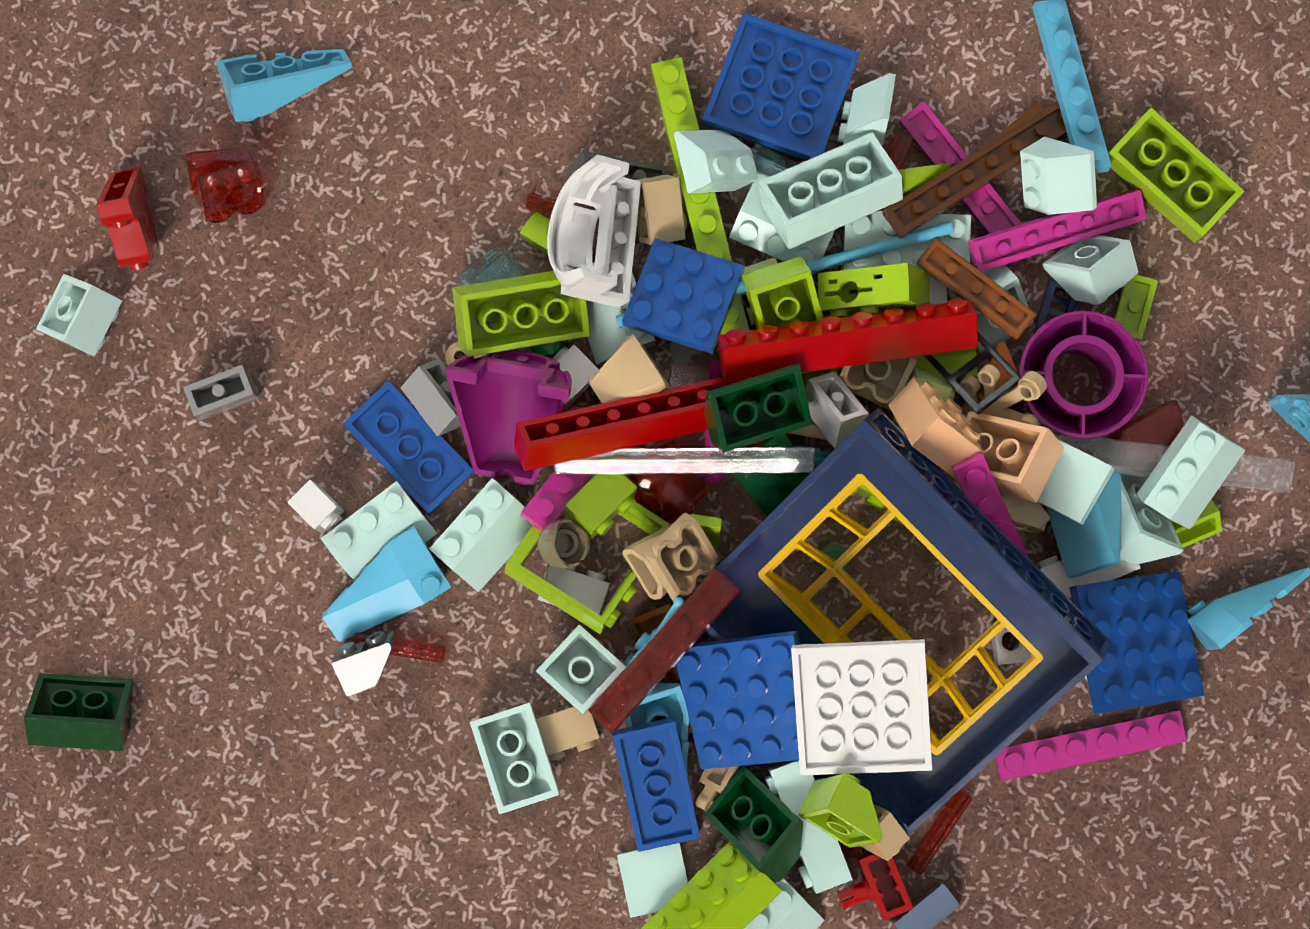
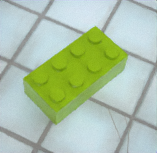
[1108,108,1245,244]
[741,256,838,391]
[452,271,590,357]
[641,842,782,929]

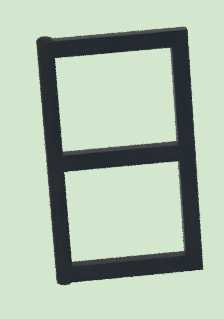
[923,331,1022,415]

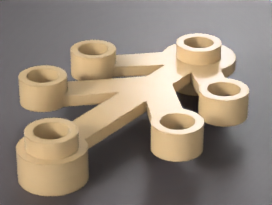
[959,364,1047,426]

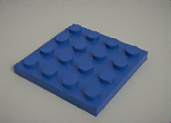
[702,13,860,161]
[1069,571,1205,714]
[673,631,800,770]

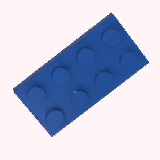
[343,381,474,515]
[612,717,700,852]

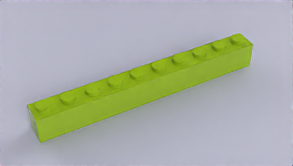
[651,57,749,335]

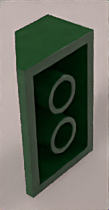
[704,363,813,453]
[24,673,134,751]
[704,765,803,882]

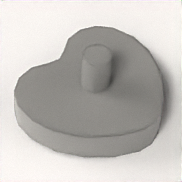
[670,341,701,366]

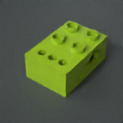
[818,263,930,318]

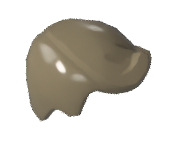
[538,519,590,568]

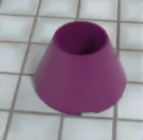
[1019,311,1148,439]

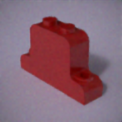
[96,166,158,270]

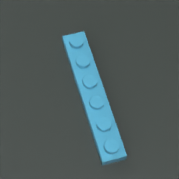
[1032,0,1112,174]

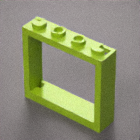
[504,475,670,634]

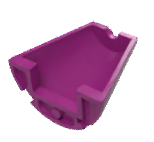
[446,350,572,485]

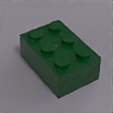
[721,434,812,519]

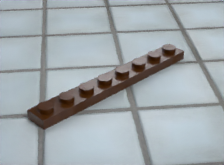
[882,102,1099,239]

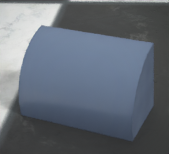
[890,881,960,929]

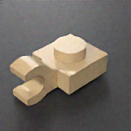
[695,766,741,811]

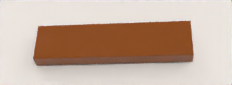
[916,238,1037,341]

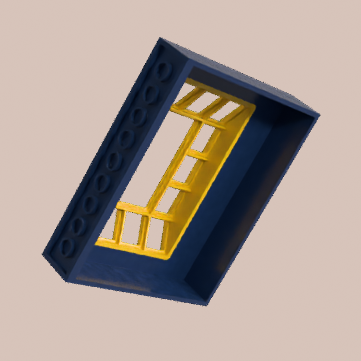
[683,408,1111,836]

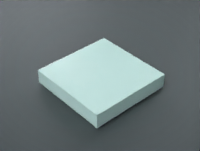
[1037,440,1115,525]
[617,843,688,918]

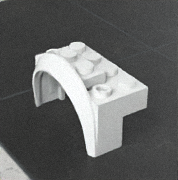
[547,155,641,308]

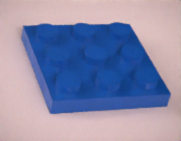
[622,238,745,354]

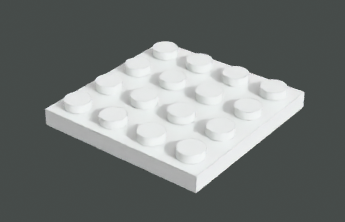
[791,639,932,775]

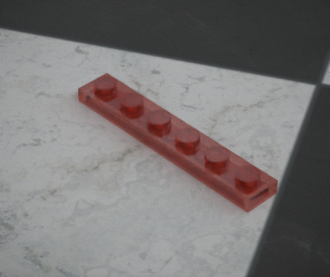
[588,569,741,733]

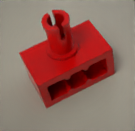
[836,852,914,921]

